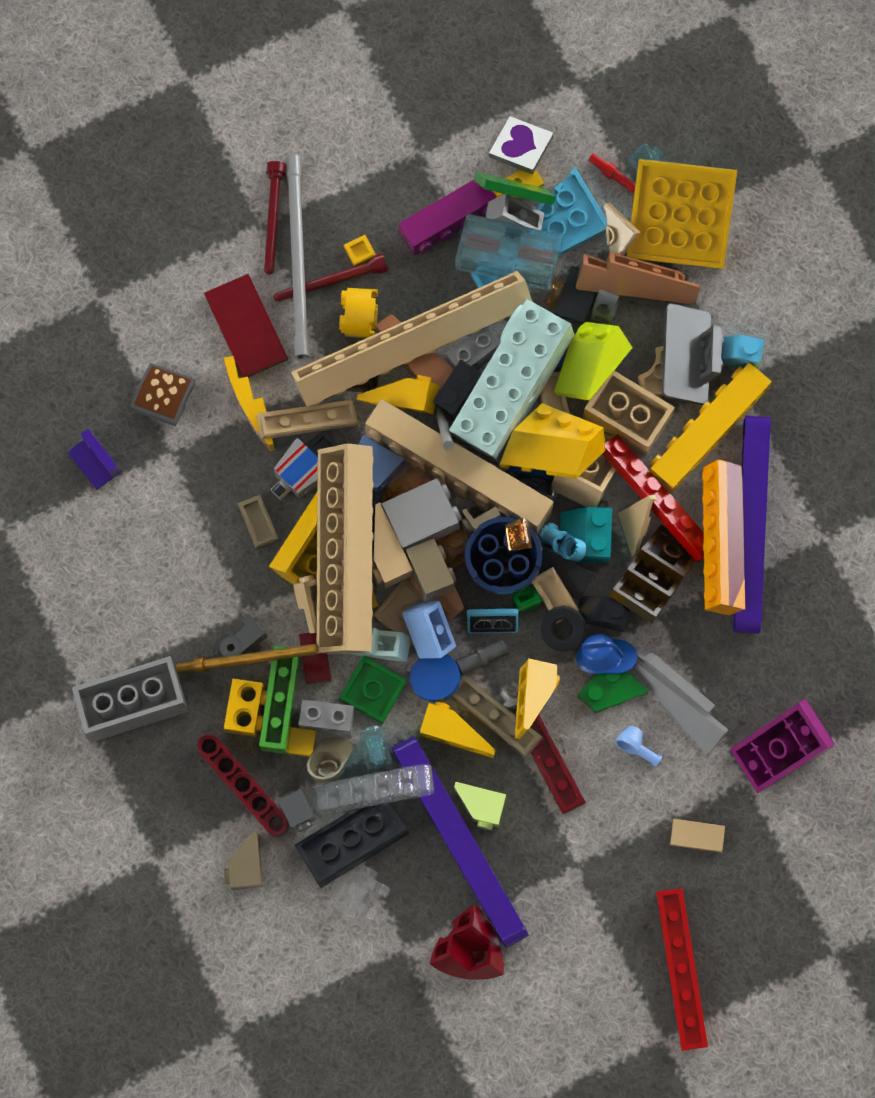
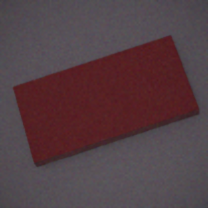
[204,273,288,378]

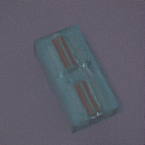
[455,214,563,291]

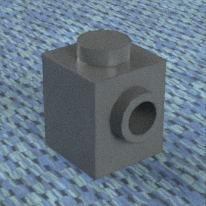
[278,789,316,832]

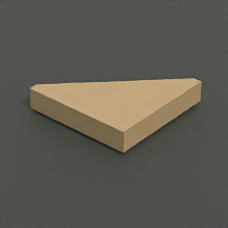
[604,203,641,256]
[618,495,657,556]

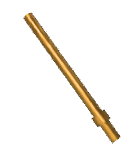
[176,644,319,673]

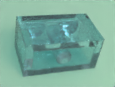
[359,725,393,771]

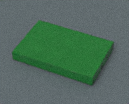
[474,171,556,205]

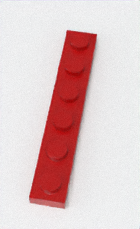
[602,434,704,563]
[656,888,708,1051]

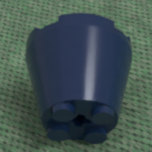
[465,517,542,594]

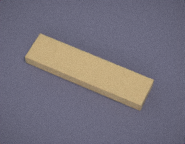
[256,399,358,440]

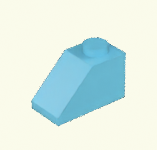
[721,335,765,369]

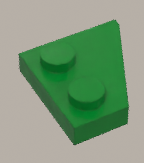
[577,671,648,713]

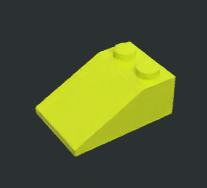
[554,322,633,401]

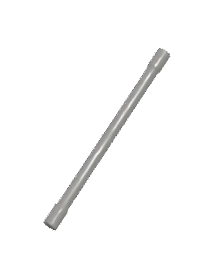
[286,154,310,360]

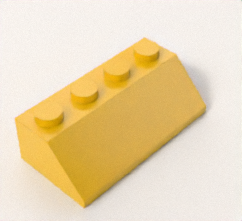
[269,491,318,584]

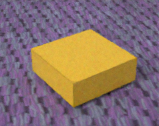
[344,235,376,267]
[287,727,317,757]

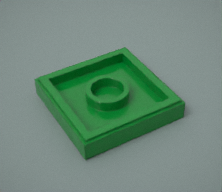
[338,655,408,725]

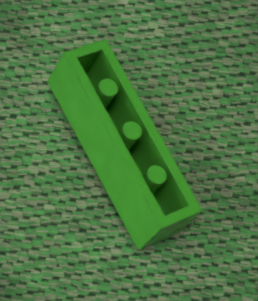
[259,645,302,754]

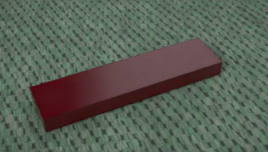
[530,714,586,815]

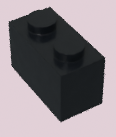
[433,360,482,418]

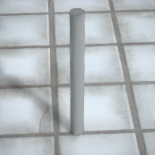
[435,405,453,450]

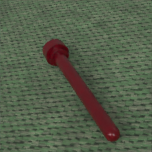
[264,161,286,275]
[273,253,388,302]

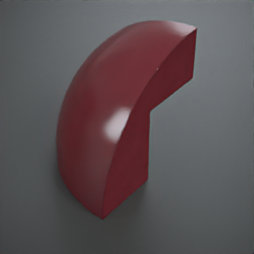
[430,905,504,980]

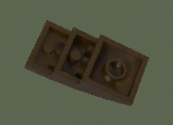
[609,524,696,623]

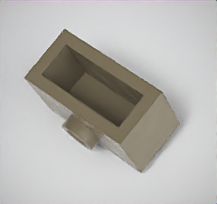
[405,538,456,602]

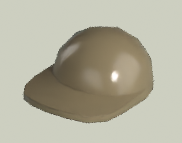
[307,737,353,784]

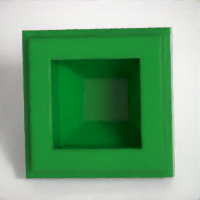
[512,586,542,612]

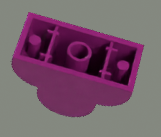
[730,699,835,794]

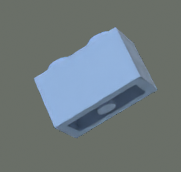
[402,601,456,659]

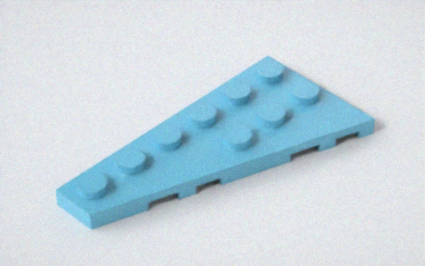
[471,167,607,288]

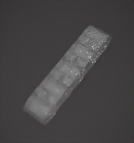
[311,764,435,815]

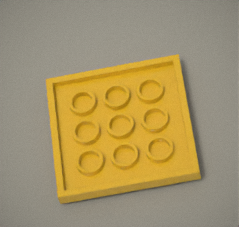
[626,159,737,269]

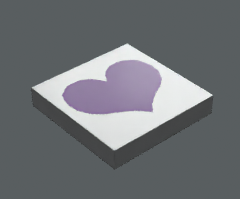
[489,116,553,174]

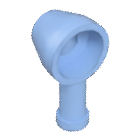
[615,726,662,767]

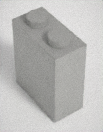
[382,478,462,553]

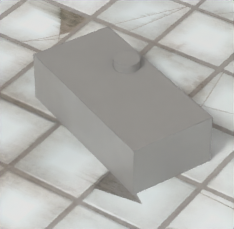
[72,656,188,743]

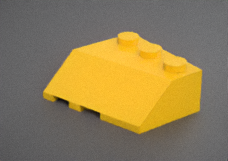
[500,403,605,479]

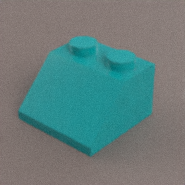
[560,507,612,564]

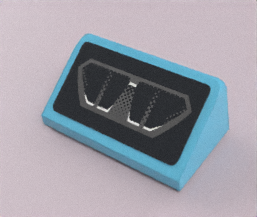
[467,609,518,633]

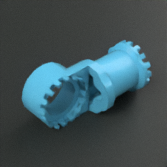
[539,523,586,562]

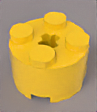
[339,288,378,338]

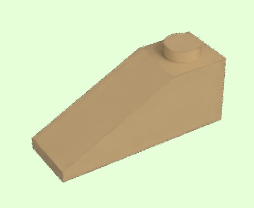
[372,503,413,589]

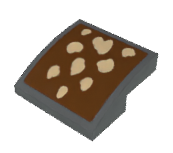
[130,363,196,427]

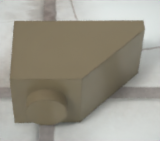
[224,832,263,890]

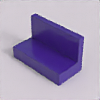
[67,429,121,490]

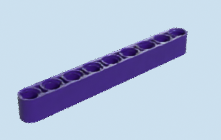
[733,416,771,634]
[391,736,529,949]

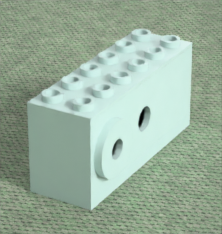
[449,299,575,463]

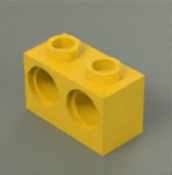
[224,679,267,737]

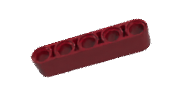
[197,734,289,837]

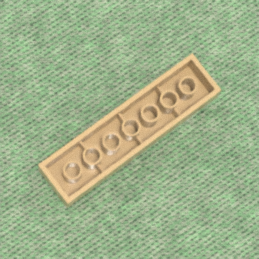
[365,399,554,537]
[316,443,374,654]

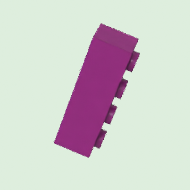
[398,180,496,255]

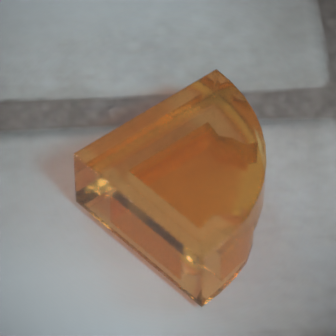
[546,277,566,309]

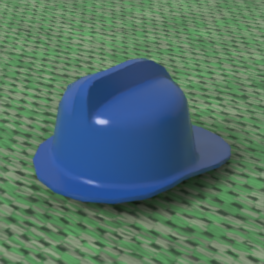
[576,634,638,674]

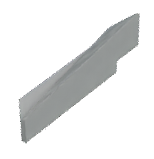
[632,646,728,754]

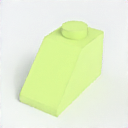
[454,782,506,830]

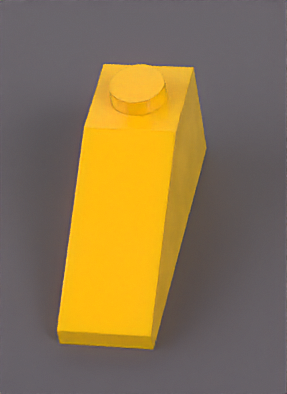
[357,375,439,415]
[515,658,560,739]
[420,701,495,759]

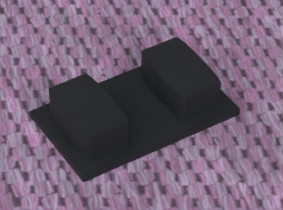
[554,266,596,324]
[537,546,594,601]

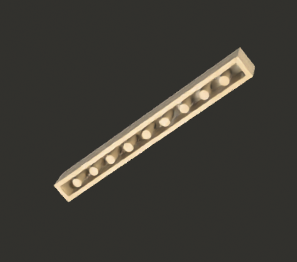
[291,271,532,407]

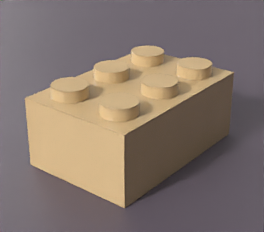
[583,371,675,456]

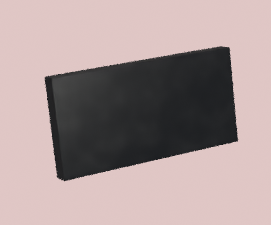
[295,791,410,889]

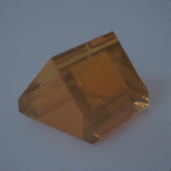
[506,518,532,550]

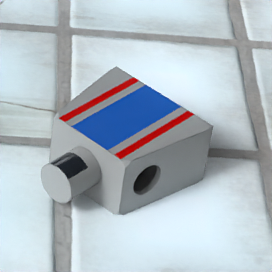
[270,438,318,500]

